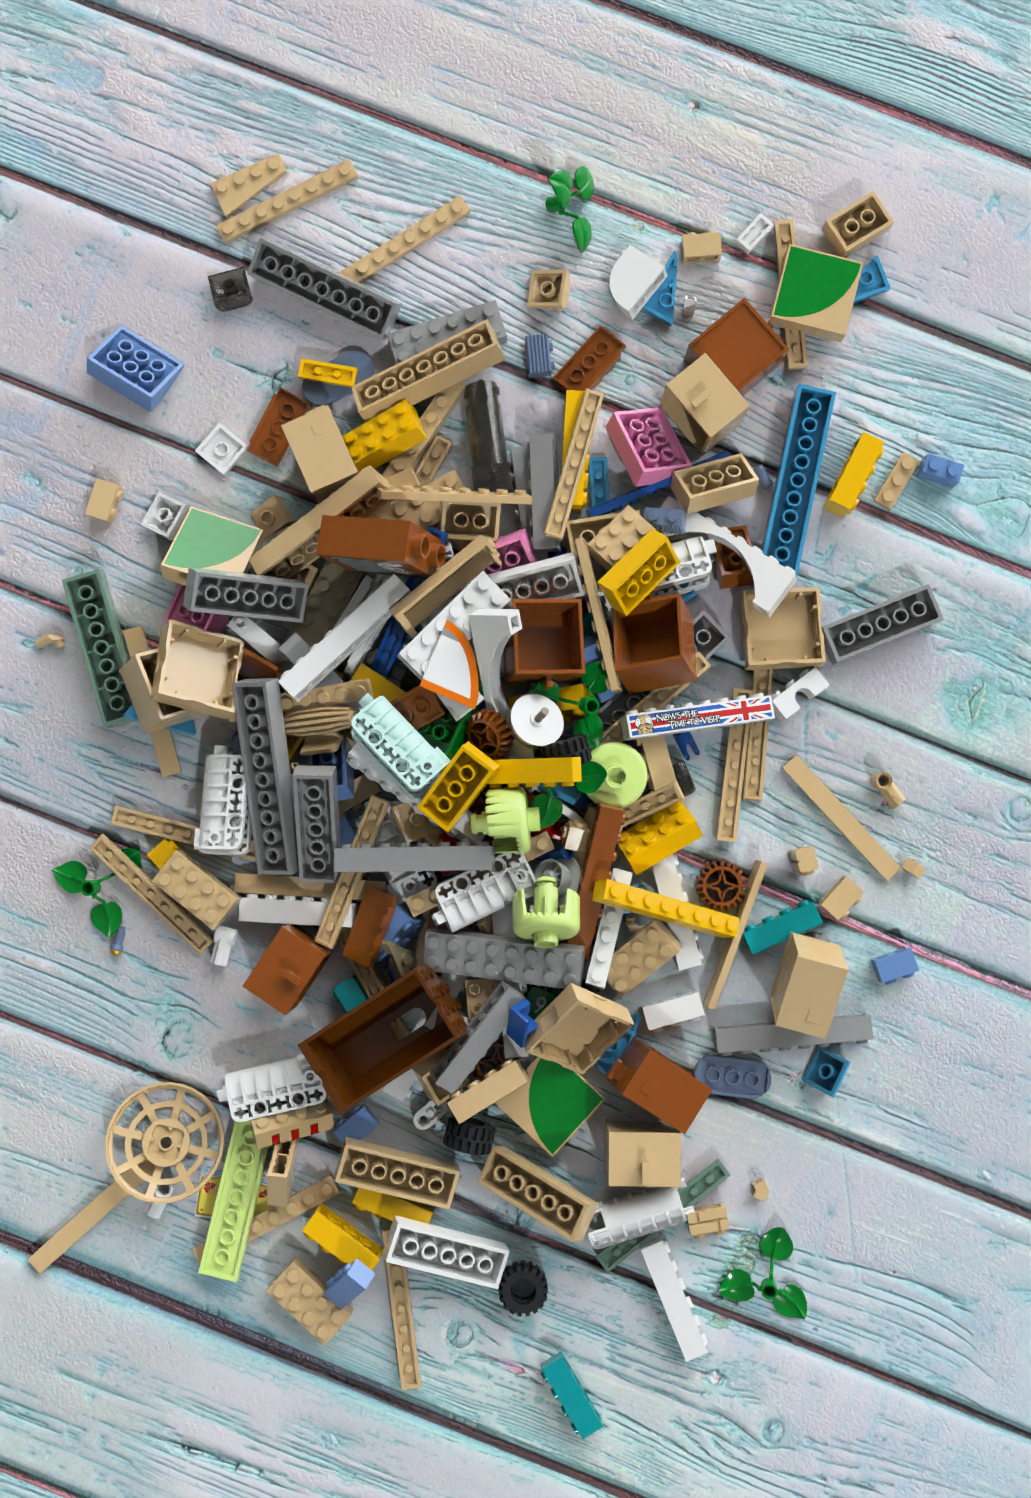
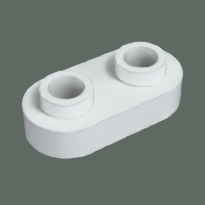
[413,1100,448,1130]

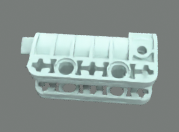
[351,693,451,800]

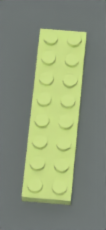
[198,1114,270,1282]

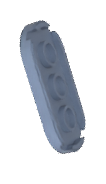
[302,351,374,406]
[693,1054,771,1099]

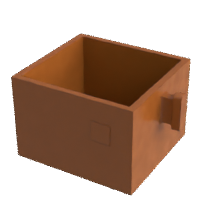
[684,298,789,396]
[613,593,697,695]
[504,599,585,690]
[242,924,334,1015]
[606,1036,713,1134]

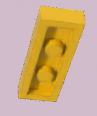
[298,358,358,388]

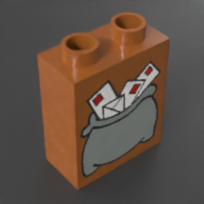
[316,515,446,578]

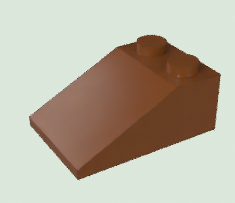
[713,525,754,589]
[240,649,284,687]

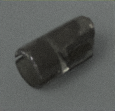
[672,760,696,797]

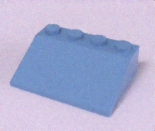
[87,325,184,412]

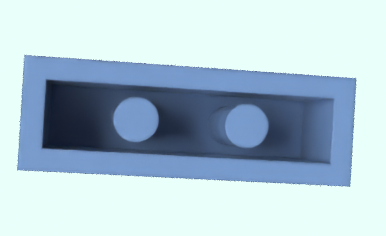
[323,1259,375,1309]

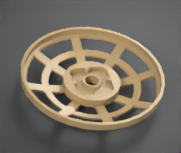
[105,1082,225,1204]

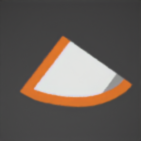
[420,620,479,710]

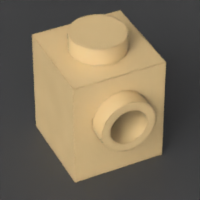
[561,819,589,852]

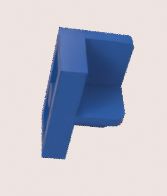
[506,999,538,1048]

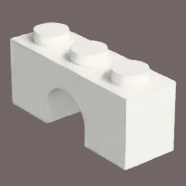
[771,667,829,722]

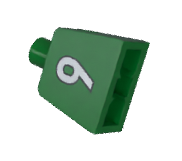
[526,985,558,1020]

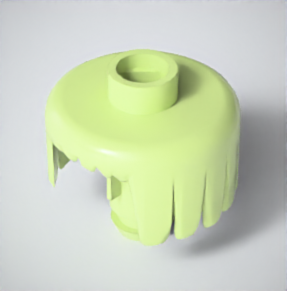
[585,742,648,808]
[471,787,541,854]
[512,876,580,948]

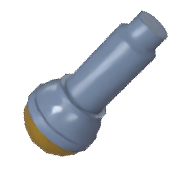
[110,926,126,956]

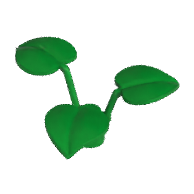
[545,166,594,253]
[529,660,608,750]
[531,761,607,829]
[52,848,142,937]
[719,1227,807,1319]

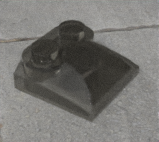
[208,267,253,312]

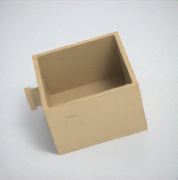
[659,353,750,456]
[281,405,359,504]
[119,648,207,734]
[769,932,849,1039]
[604,1119,681,1187]

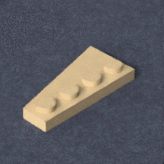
[210,153,287,219]

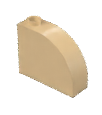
[267,1139,299,1207]

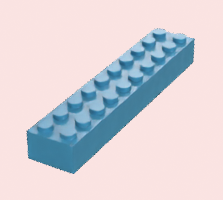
[761,384,836,577]

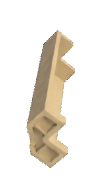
[389,535,502,638]

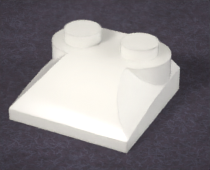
[140,492,190,541]

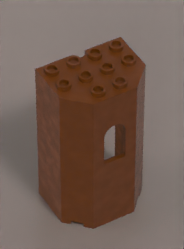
[298,964,468,1115]

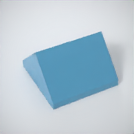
[802,1047,851,1098]

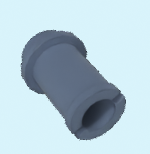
[753,465,774,490]

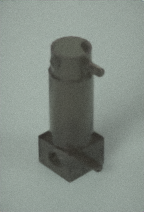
[463,379,513,493]

